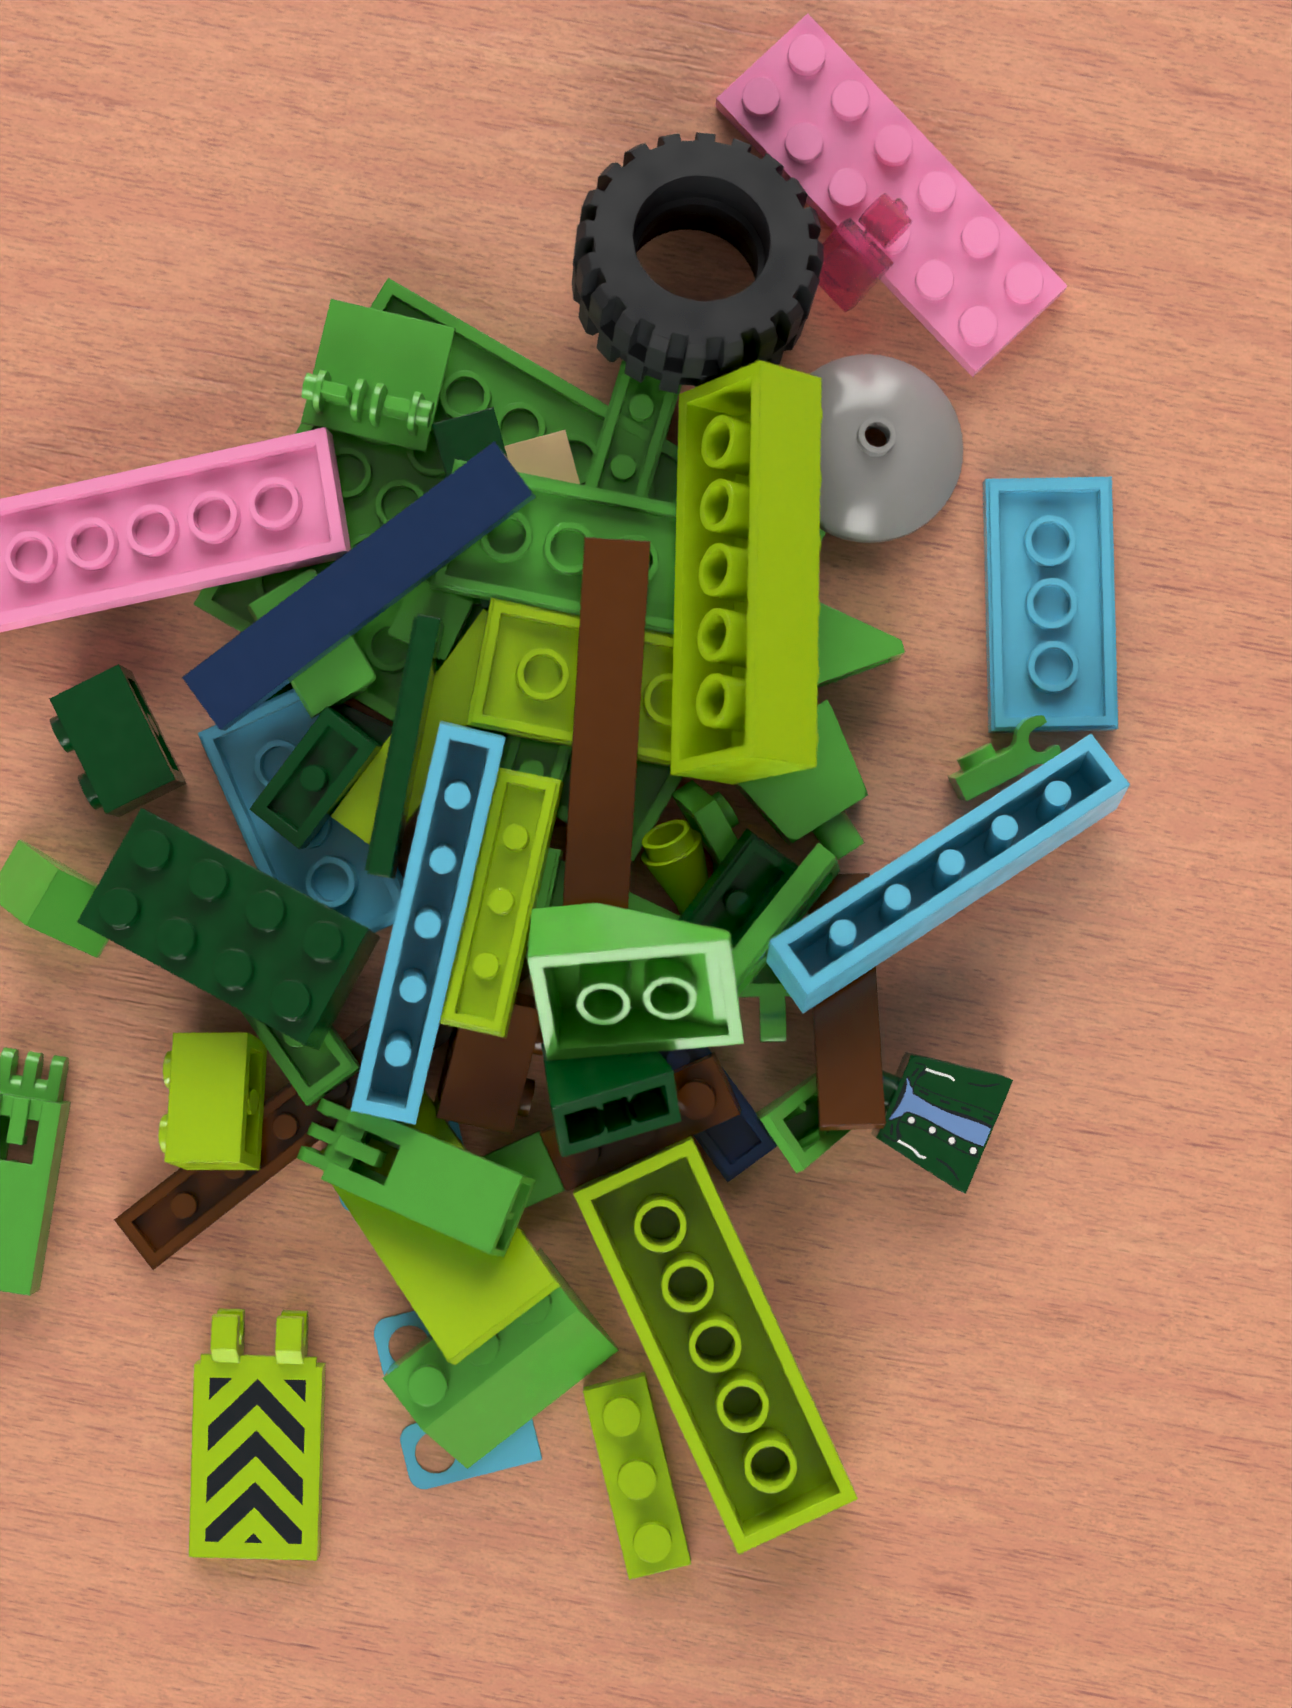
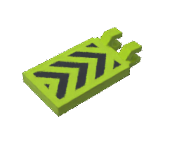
[189,1308,326,1561]

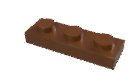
[540,1052,742,1191]

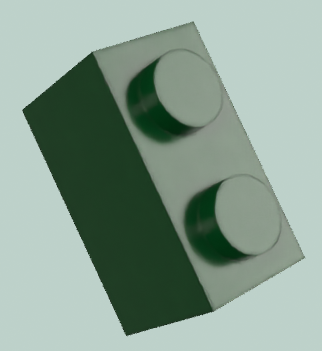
[49,664,187,817]

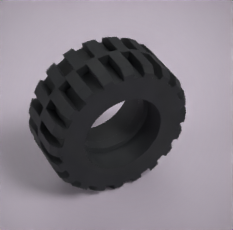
[572,132,824,394]

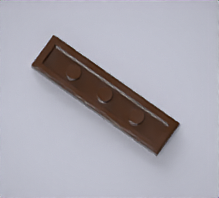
[807,873,886,1131]

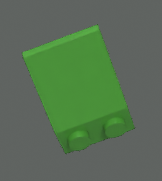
[527,903,744,1061]

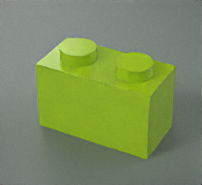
[158,1032,267,1170]

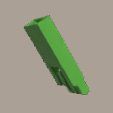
[0,1047,71,1296]
[296,1098,536,1257]

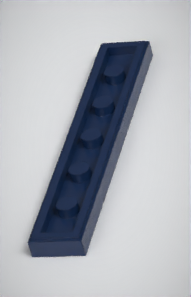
[182,442,536,731]

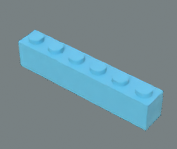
[351,721,505,1124]
[766,734,1130,1013]

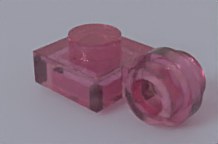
[819,193,913,313]

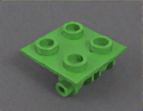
[301,299,456,452]

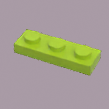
[583,1372,691,1580]

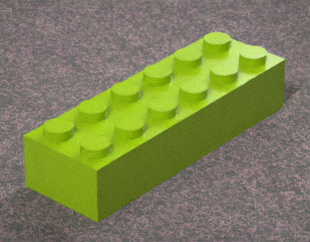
[671,360,823,784]
[573,1136,858,1555]

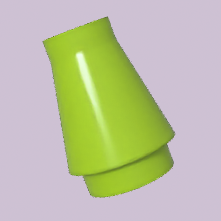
[641,820,709,915]

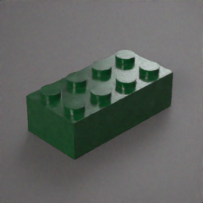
[77,807,380,1050]

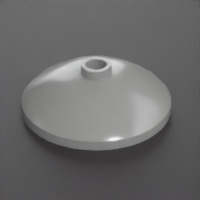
[810,354,963,543]

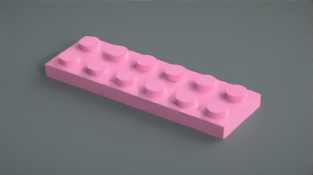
[715,13,1067,377]
[0,427,351,632]

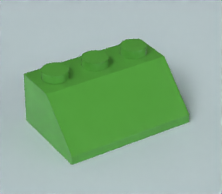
[383,1248,619,1469]

